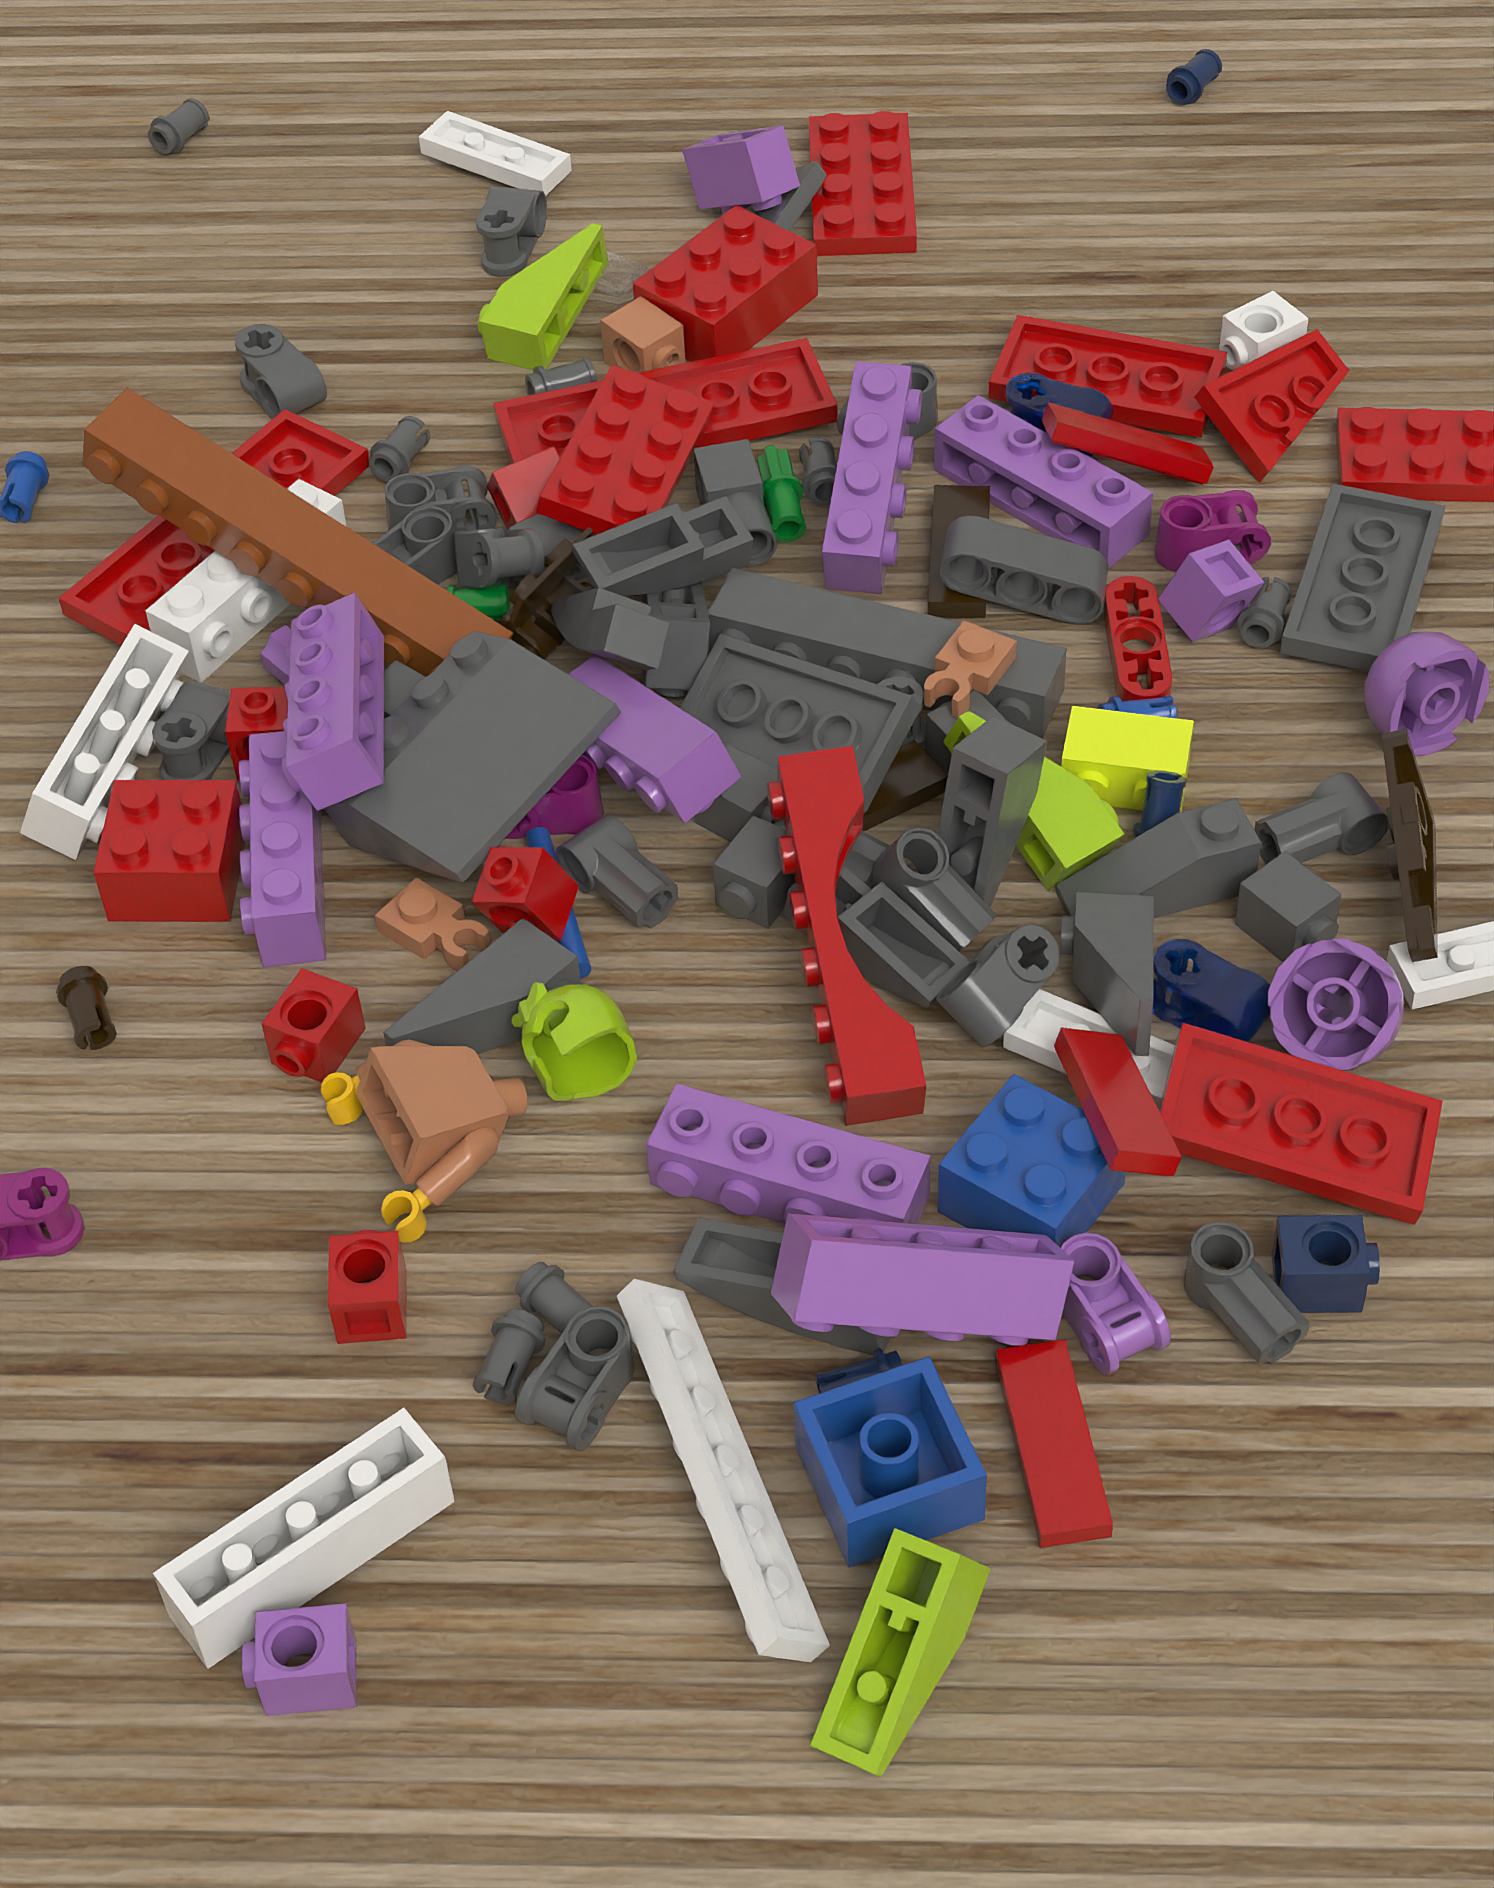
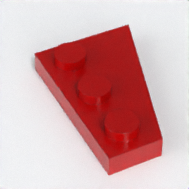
[1194,329,1350,483]

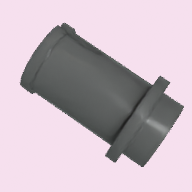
[148,98,210,154]
[525,357,597,396]
[369,416,430,481]
[799,437,837,505]
[1237,577,1292,648]
[515,1262,594,1333]
[472,1309,545,1404]

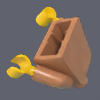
[321,1039,527,1243]

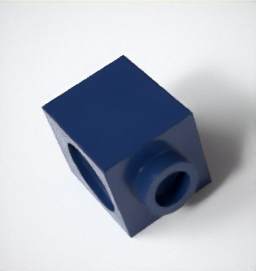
[1271,1215,1380,1313]

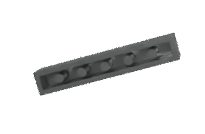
[708,568,1067,739]

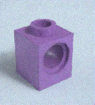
[1158,540,1265,642]
[242,1603,357,1716]

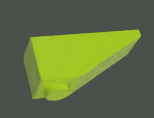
[478,223,609,370]
[943,711,1124,891]
[810,1528,991,1777]

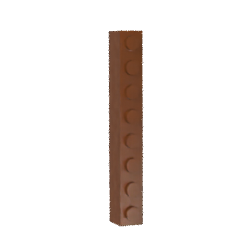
[82,388,513,677]

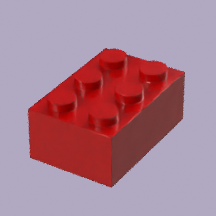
[633,205,818,362]

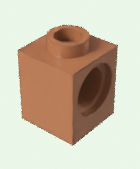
[600,296,686,373]

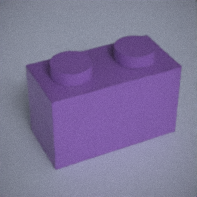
[682,125,800,214]

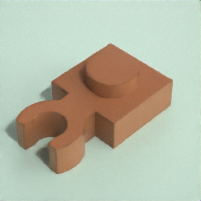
[924,620,1017,718]
[375,877,491,971]

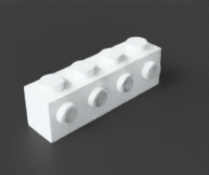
[146,479,347,683]
[20,624,189,860]
[153,1408,455,1669]

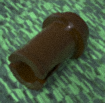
[56,966,117,1050]

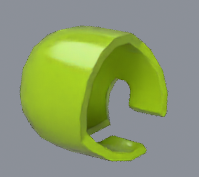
[511,982,637,1101]

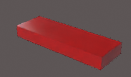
[1042,402,1214,485]
[1054,1027,1182,1176]
[995,1339,1113,1548]

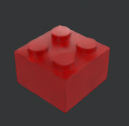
[93,780,245,922]

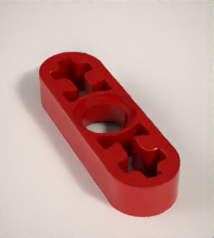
[1104,576,1172,706]

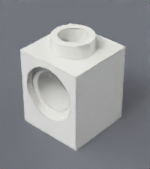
[1219,291,1308,370]

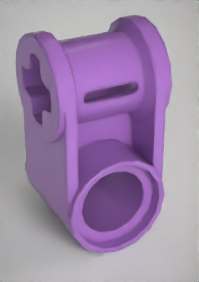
[1061,1233,1171,1375]

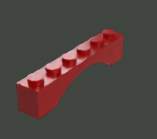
[767,745,927,1126]

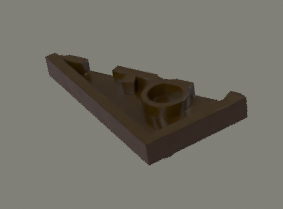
[1382,729,1438,962]

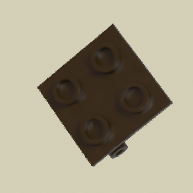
[499,527,595,660]

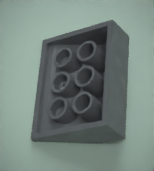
[324,631,621,883]

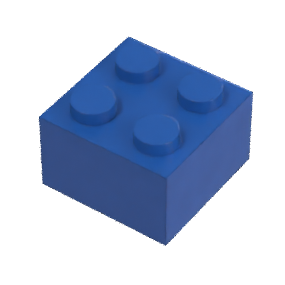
[938,1074,1126,1248]
[794,1356,987,1568]

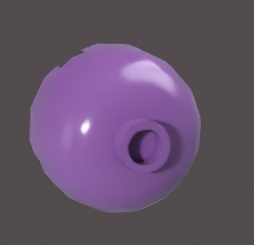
[1364,632,1490,756]
[1268,939,1403,1070]

